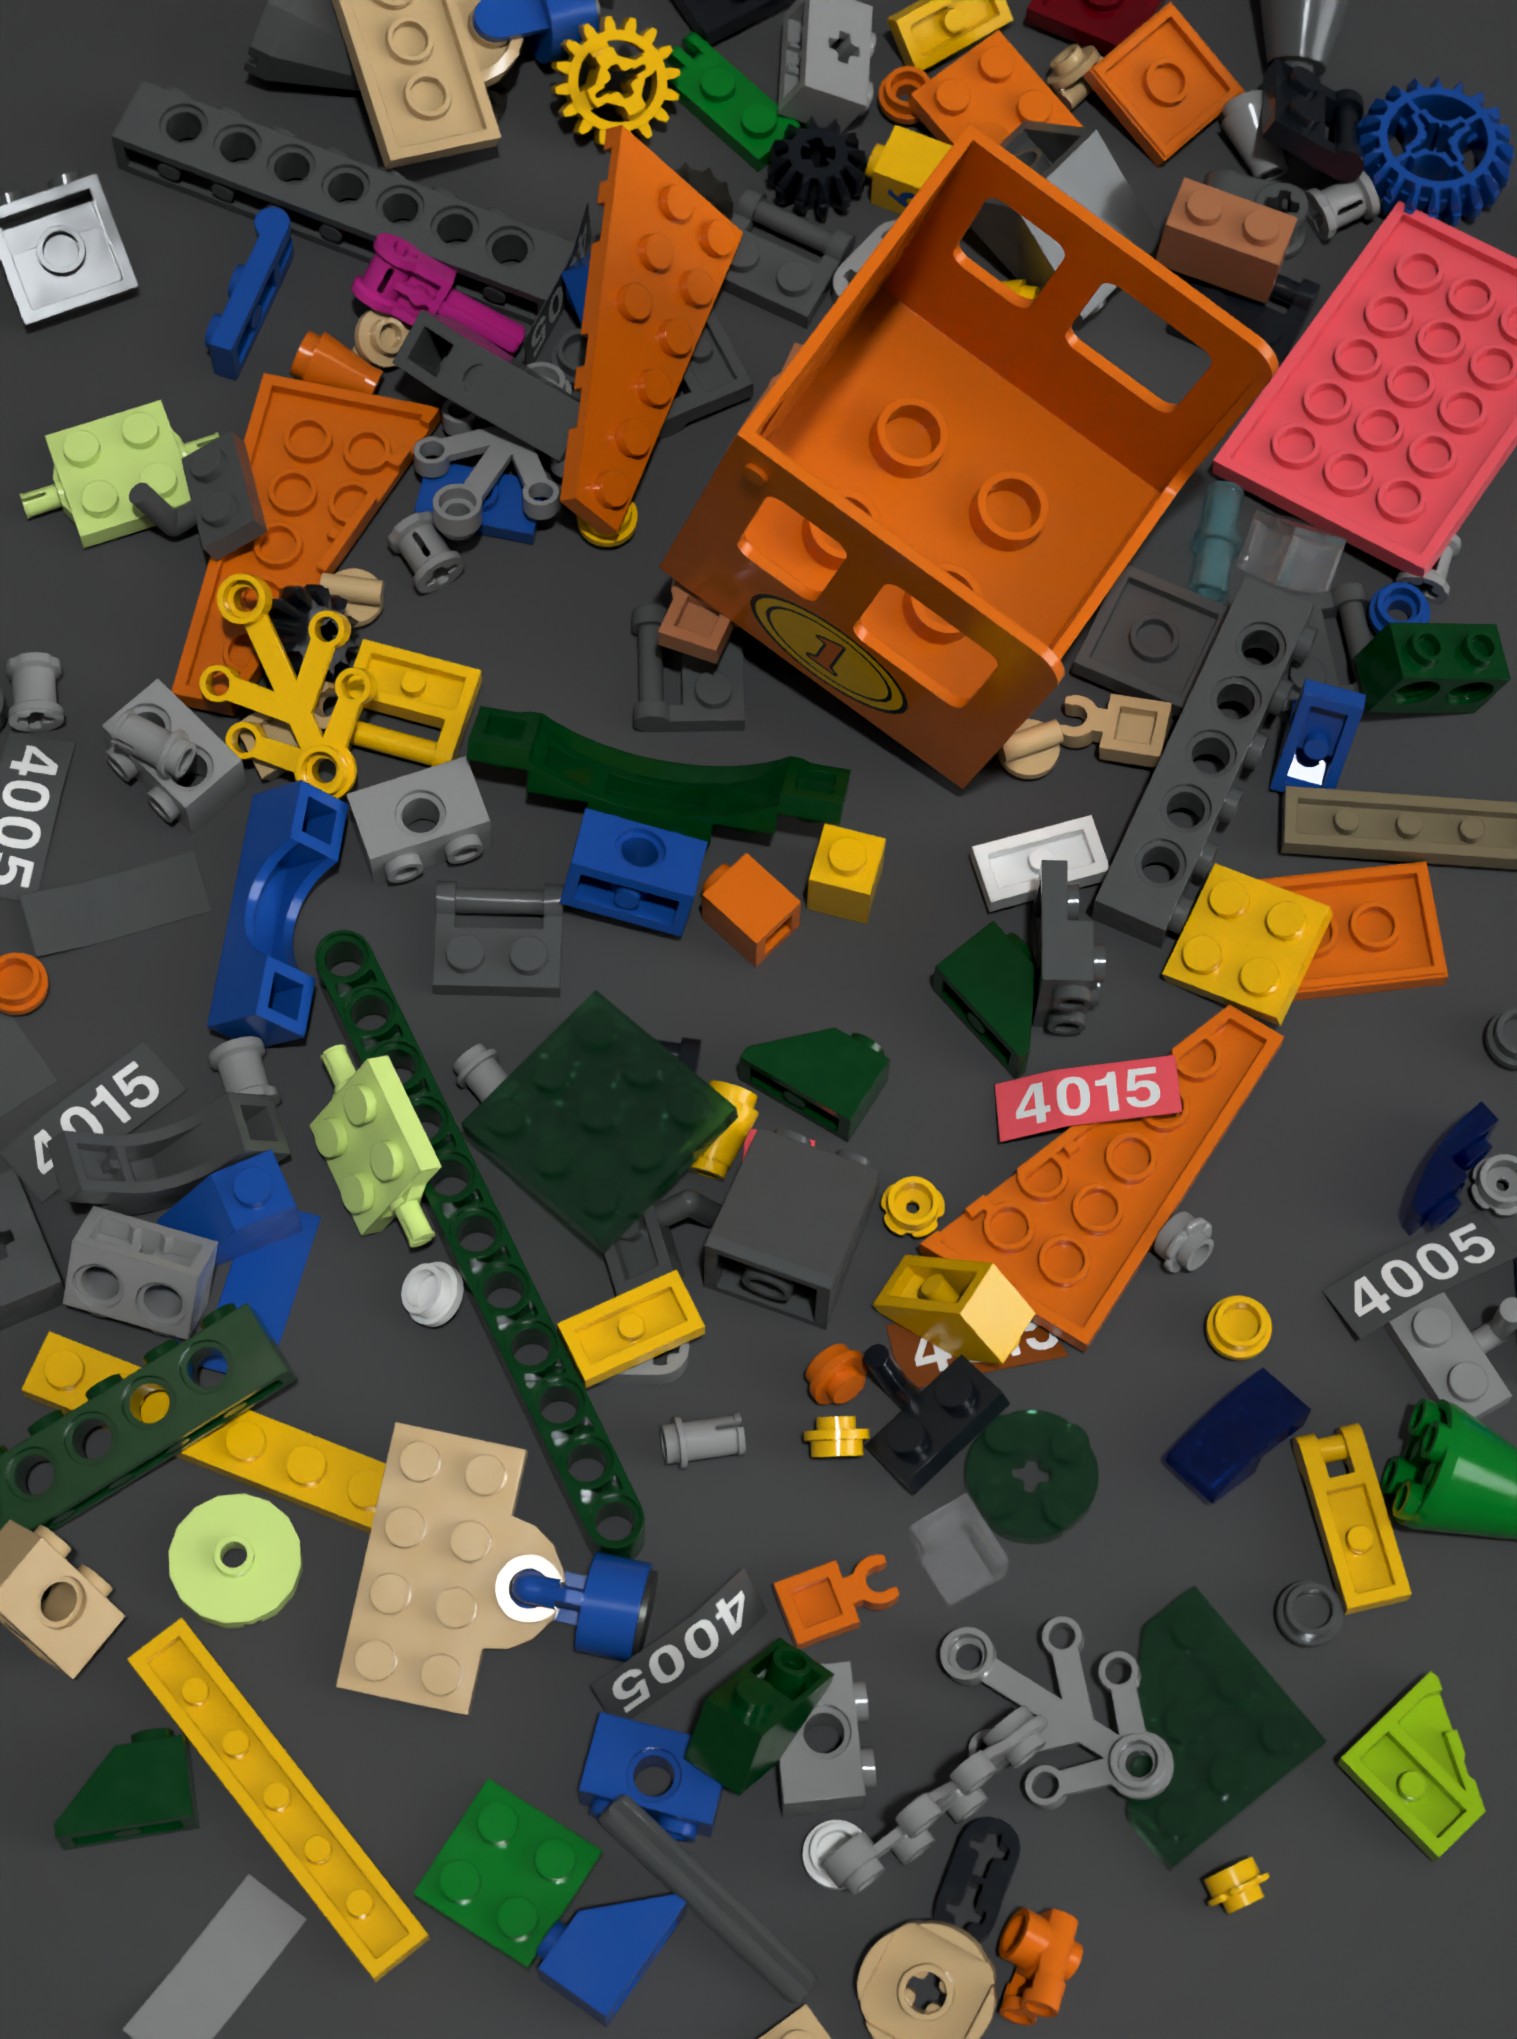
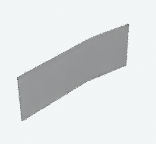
[122,1874,307,2039]

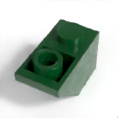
[684,1637,834,1796]

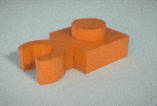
[773,1554,900,1650]

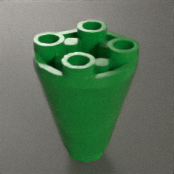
[1381,1398,1517,1540]

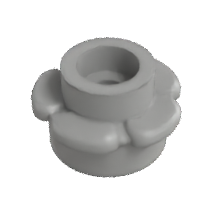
[1471,1154,1517,1216]
[1154,1211,1214,1273]

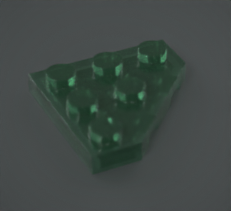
[1126,1586,1327,1872]

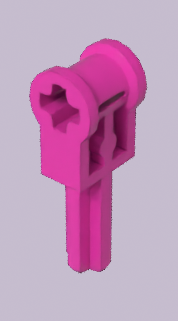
[351,233,526,356]

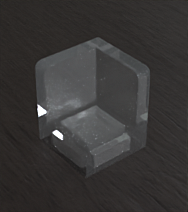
[1236,509,1347,594]
[907,1493,1009,1607]

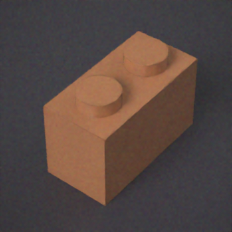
[1155,177,1298,304]

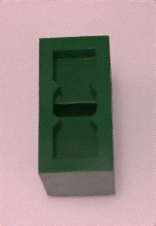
[1354,622,1511,713]

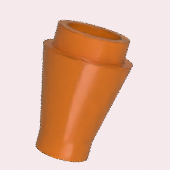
[290,331,384,395]

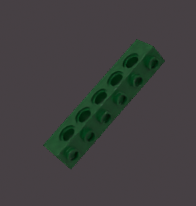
[0,1303,297,1532]

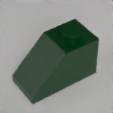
[932,921,1035,1079]
[739,1027,890,1142]
[54,1728,200,1851]

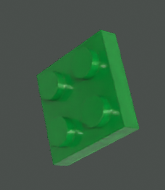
[413,1778,603,1972]

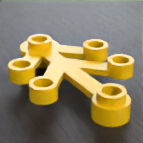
[199,574,377,799]

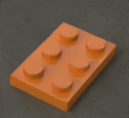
[907,30,1084,145]

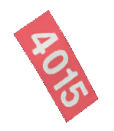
[994,1055,1182,1142]

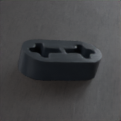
[934,1817,1021,1943]

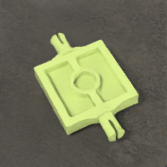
[19,400,219,549]
[309,1044,442,1248]

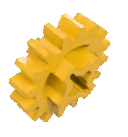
[550,16,680,145]

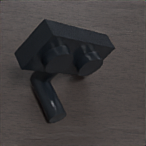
[864,1344,1010,1495]

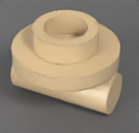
[1047,44,1104,111]
[352,309,411,368]
[320,568,384,627]
[997,719,1064,779]

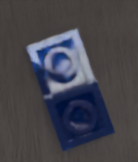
[1402,1101,1499,1236]
[1165,1368,1311,1504]

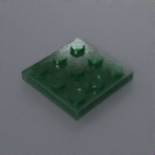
[461,990,738,1253]

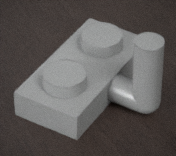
[1383,1292,1517,1420]

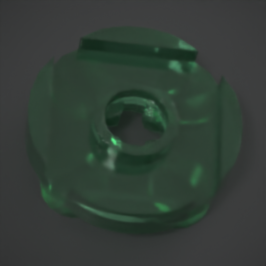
[965,1410,1099,1545]

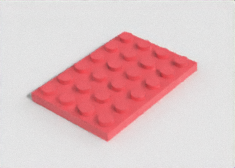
[1212,201,1517,582]

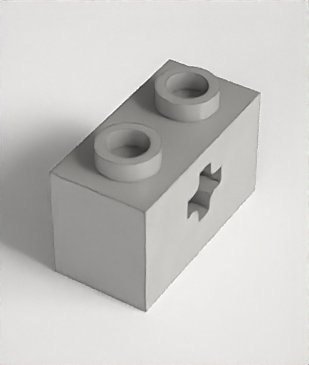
[778,0,876,134]

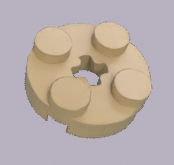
[857,1920,997,2039]

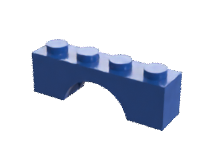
[207,780,349,1047]

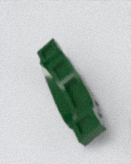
[466,706,851,845]

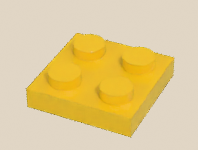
[1162,863,1333,1026]

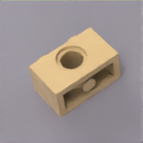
[0,1520,125,1679]

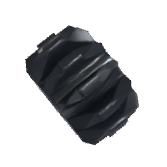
[767,116,868,222]
[253,584,360,683]

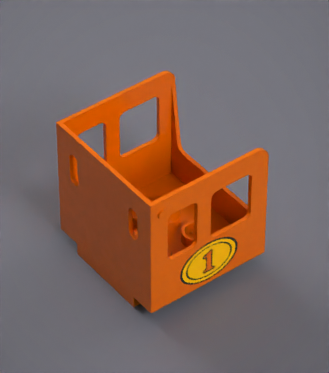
[659,123,1279,789]

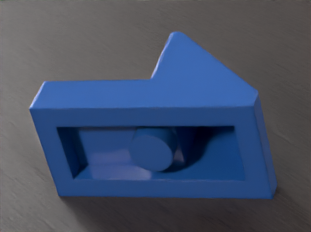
[1270,678,1366,793]

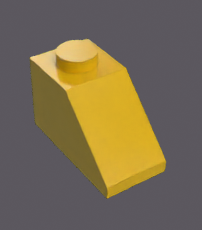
[872,1255,1035,1364]

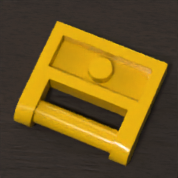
[347,639,482,767]

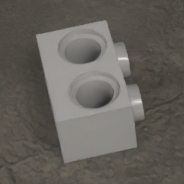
[101,678,247,833]
[63,1206,218,1340]

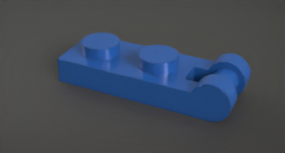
[205,207,295,381]

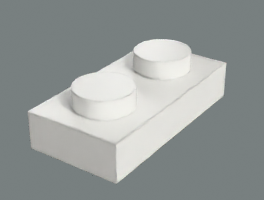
[970,815,1110,912]

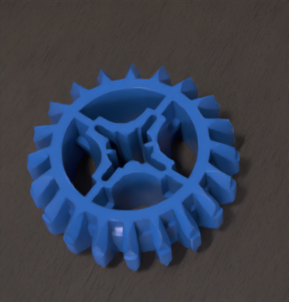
[1358,76,1514,227]

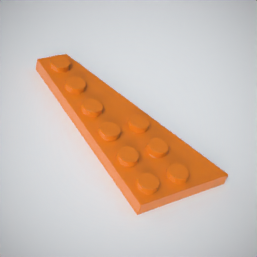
[560,125,743,535]
[171,373,441,716]
[918,1004,1285,1353]

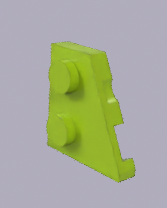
[1337,1671,1486,1863]

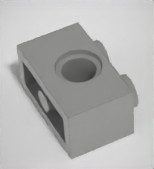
[346,756,493,884]
[777,1661,877,1818]

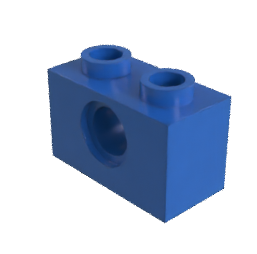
[559,808,707,937]
[578,1712,724,1843]

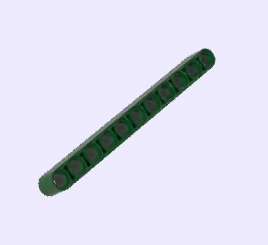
[314,930,645,1559]

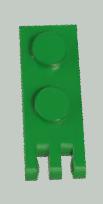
[651,32,800,172]

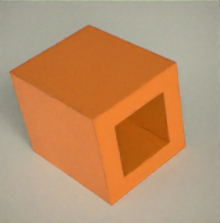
[702,853,801,968]

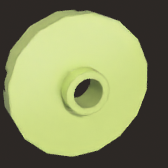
[168,1493,303,1629]

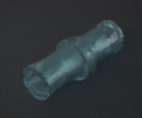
[1189,481,1245,604]

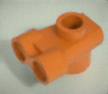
[999,1907,1083,2026]

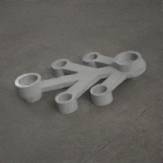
[413,362,572,540]
[940,1616,1174,1810]
[821,1705,1048,1895]

